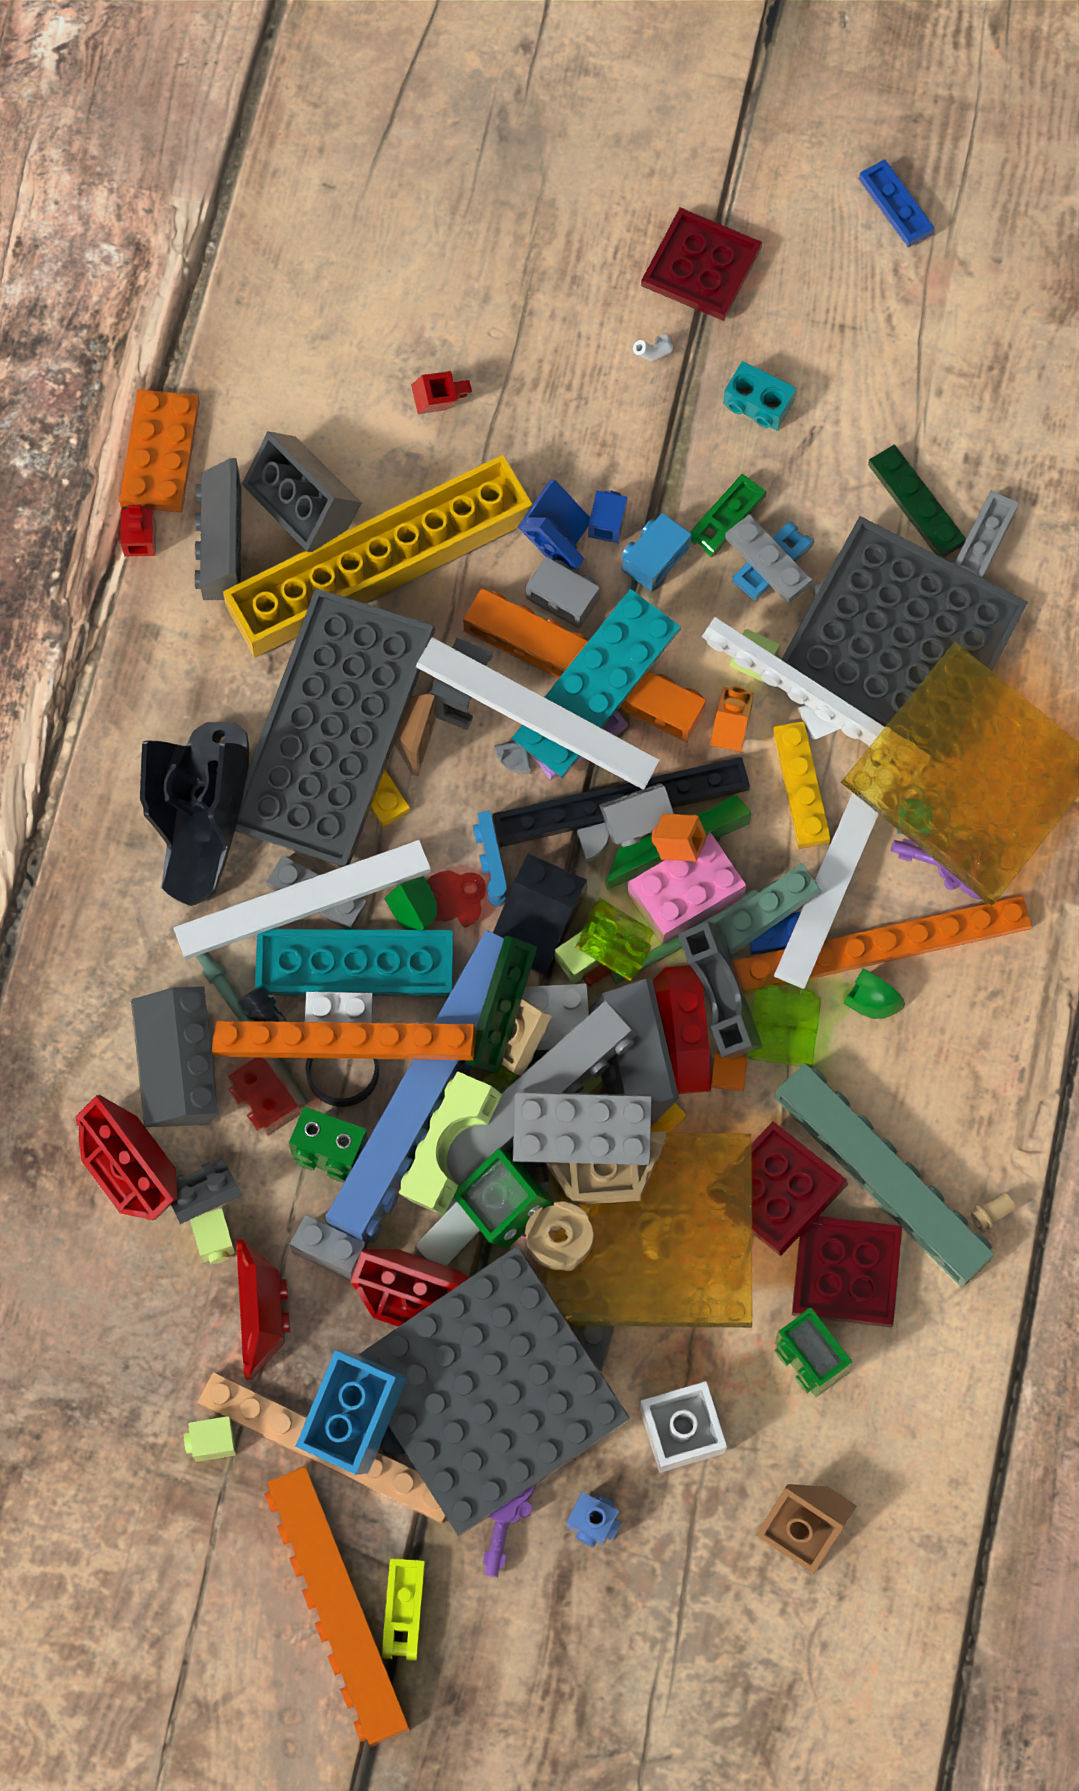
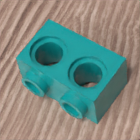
[723,361,797,431]

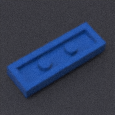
[859,159,934,247]

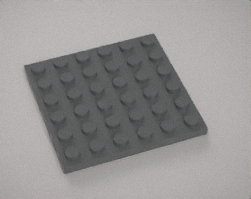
[781,516,1028,761]
[358,1246,631,1536]

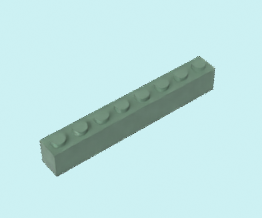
[774,1064,994,1288]

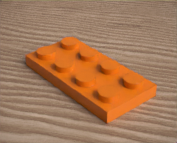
[119,389,200,513]

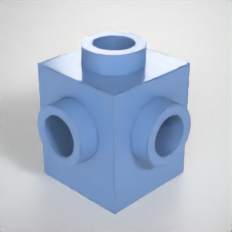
[566,1492,622,1547]

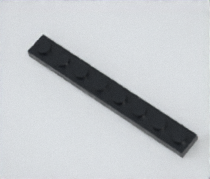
[492,757,750,847]

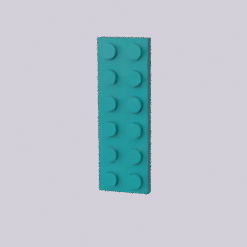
[512,588,681,779]
[255,929,453,997]

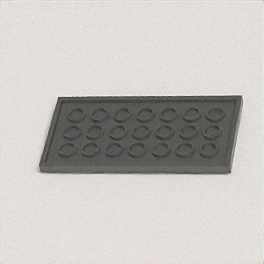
[235,588,436,867]

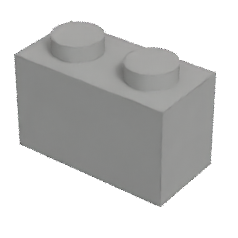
[526,557,600,629]
[600,783,674,847]
[290,1215,367,1280]

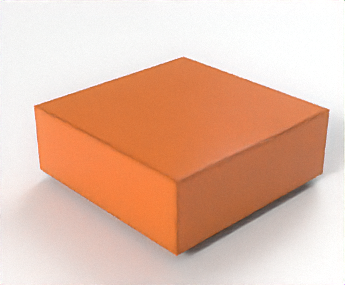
[711,1053,748,1092]

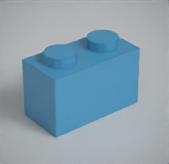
[622,513,692,592]

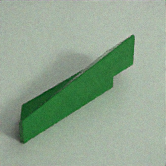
[605,795,751,890]

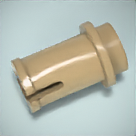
[971,1192,1016,1231]

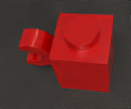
[411,371,472,414]
[121,504,156,557]

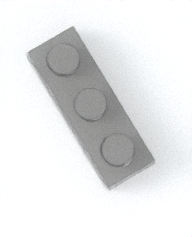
[954,490,1019,578]
[725,514,812,604]
[266,856,367,930]

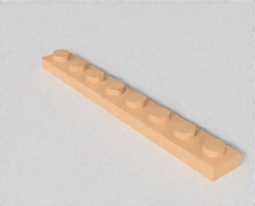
[197,1372,446,1524]

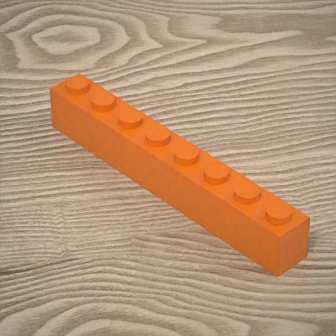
[463,588,706,743]
[264,1467,410,1747]

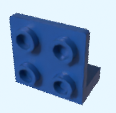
[518,480,590,569]

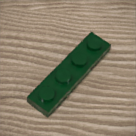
[868,444,966,558]
[466,936,538,1074]

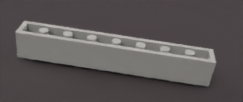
[447,1000,637,1211]

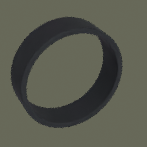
[305,1058,379,1107]

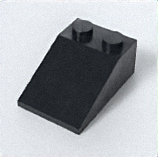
[493,853,587,976]

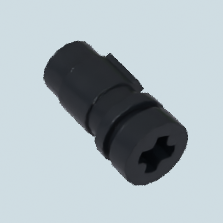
[237,984,288,1022]

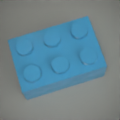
[295,1350,408,1475]

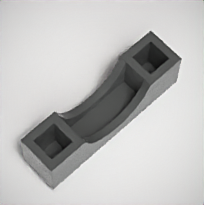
[678,921,763,1059]

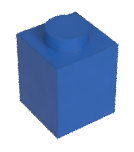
[588,490,627,543]

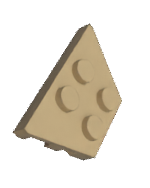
[545,1131,666,1205]

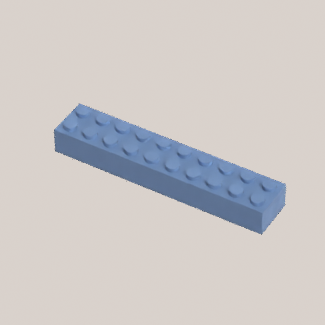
[326,930,504,1246]

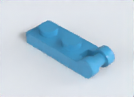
[732,521,814,601]
[473,810,507,907]

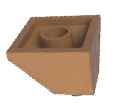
[394,694,436,776]
[756,1484,857,1574]

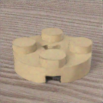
[525,1202,594,1271]

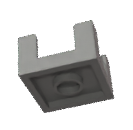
[431,638,492,730]

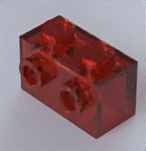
[228,1057,300,1136]

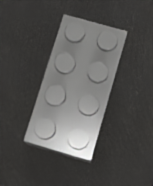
[513,1092,652,1165]

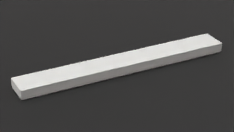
[416,637,660,790]
[774,756,898,989]
[173,840,431,960]

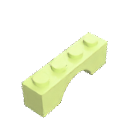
[399,1071,502,1216]

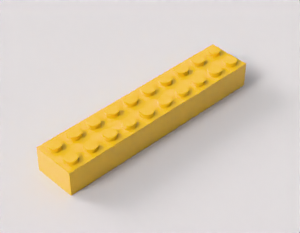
[223,454,533,658]

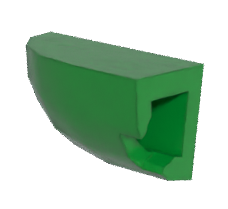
[384,876,437,931]
[844,968,905,1019]

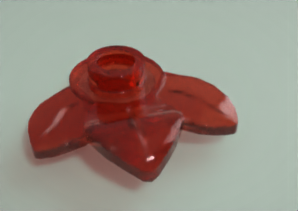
[427,870,486,928]

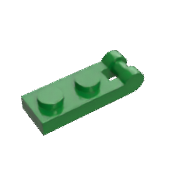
[690,473,766,558]

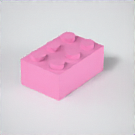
[627,833,746,945]

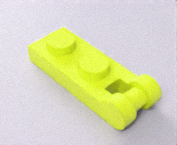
[382,1558,425,1661]

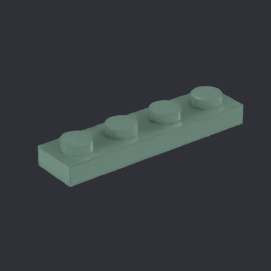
[716,863,822,956]

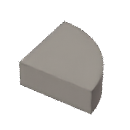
[494,742,531,774]
[577,823,609,863]

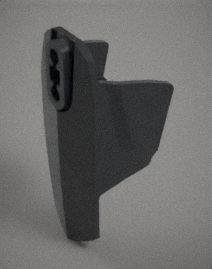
[140,722,249,906]

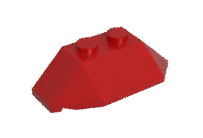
[652,965,711,1095]
[76,1095,177,1221]
[236,1239,290,1380]
[350,1249,469,1327]

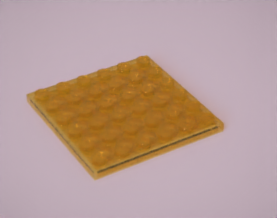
[840,642,1079,906]
[547,1133,752,1328]

